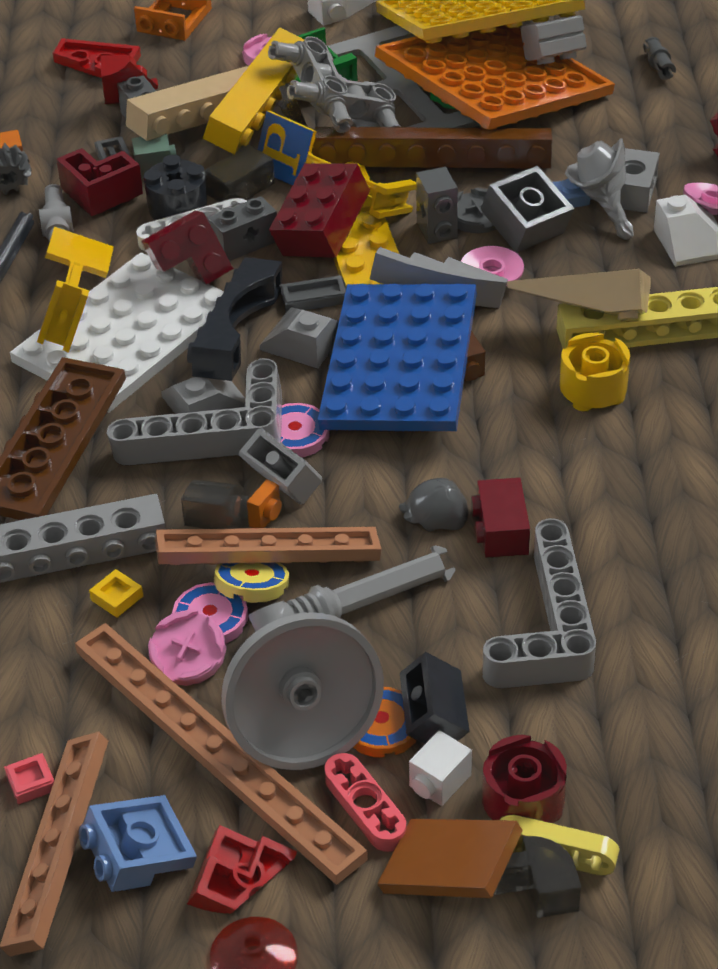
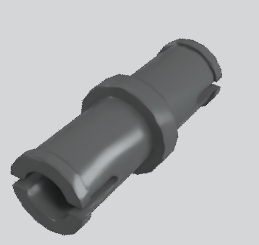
[643,37,676,80]

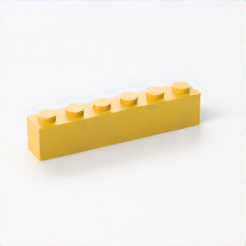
[203,27,304,155]

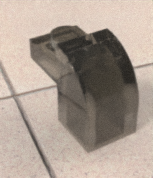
[493,836,581,918]

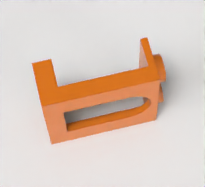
[134,0,212,41]

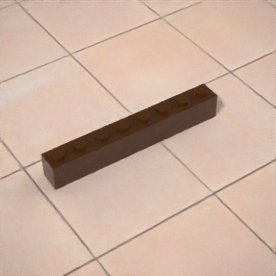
[312,127,552,169]

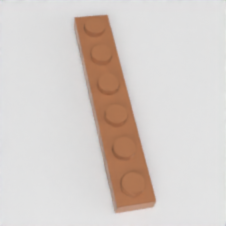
[155,527,381,565]
[0,732,108,956]

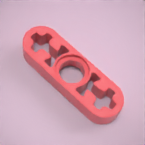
[324,753,406,852]

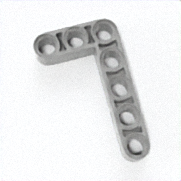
[107,358,282,465]
[482,518,596,688]

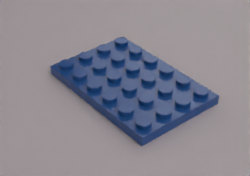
[318,283,477,431]

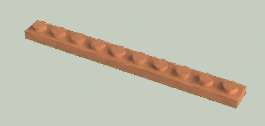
[75,623,368,885]

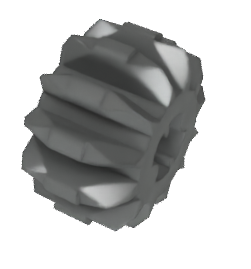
[0,142,32,195]

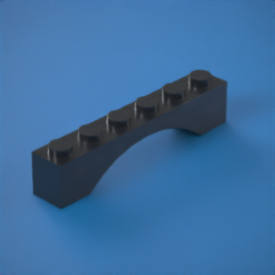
[187,257,282,381]

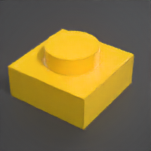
[89,569,144,618]

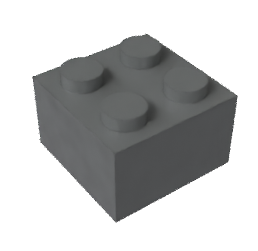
[480,166,574,253]

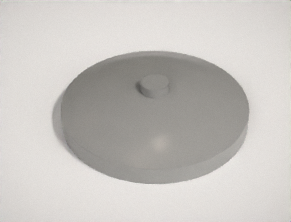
[221,612,384,770]

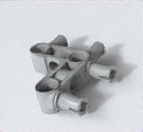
[268,36,401,133]

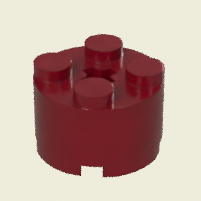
[482,735,567,823]

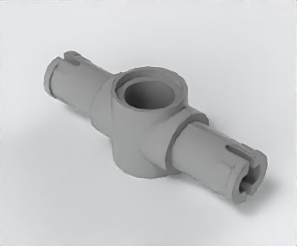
[39,184,74,242]

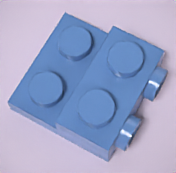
[79,795,197,892]

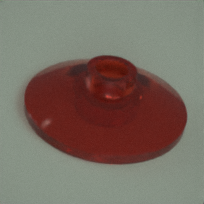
[210,916,298,969]

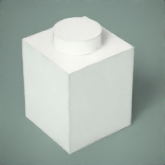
[409,730,472,806]

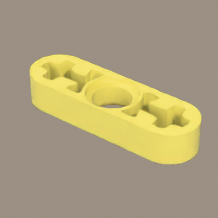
[500,815,619,875]

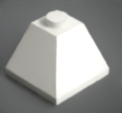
[654,195,718,267]

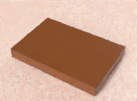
[377,819,523,898]

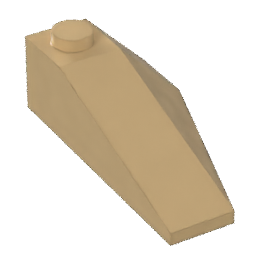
[507,269,651,320]

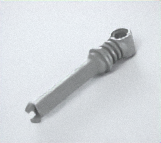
[249,545,455,632]

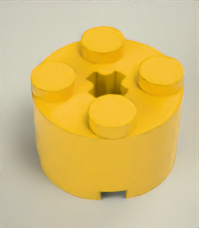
[560,333,630,411]

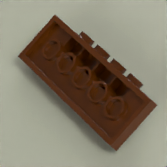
[0,357,126,520]

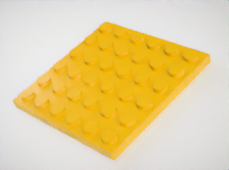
[375,0,585,43]

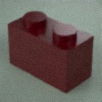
[471,477,530,558]

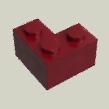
[56,148,143,216]
[141,210,234,285]

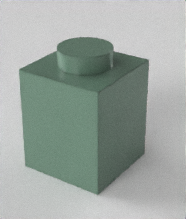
[132,134,176,178]

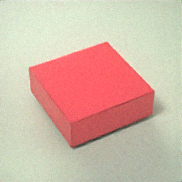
[4,753,54,805]

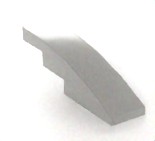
[370,247,508,308]

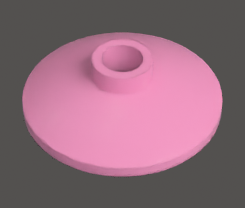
[683,182,718,215]
[461,246,524,286]

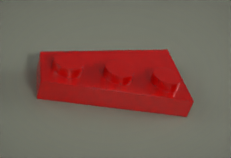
[53,38,141,78]

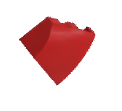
[101,55,158,104]
[187,825,297,913]

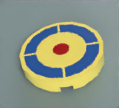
[214,562,289,603]

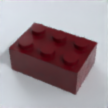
[269,163,370,258]

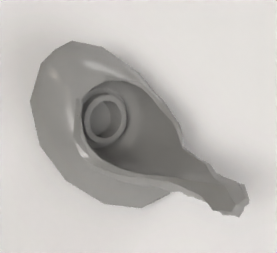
[565,138,634,240]

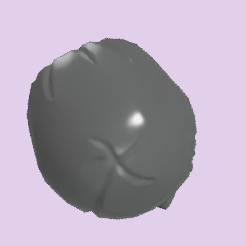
[399,478,469,531]

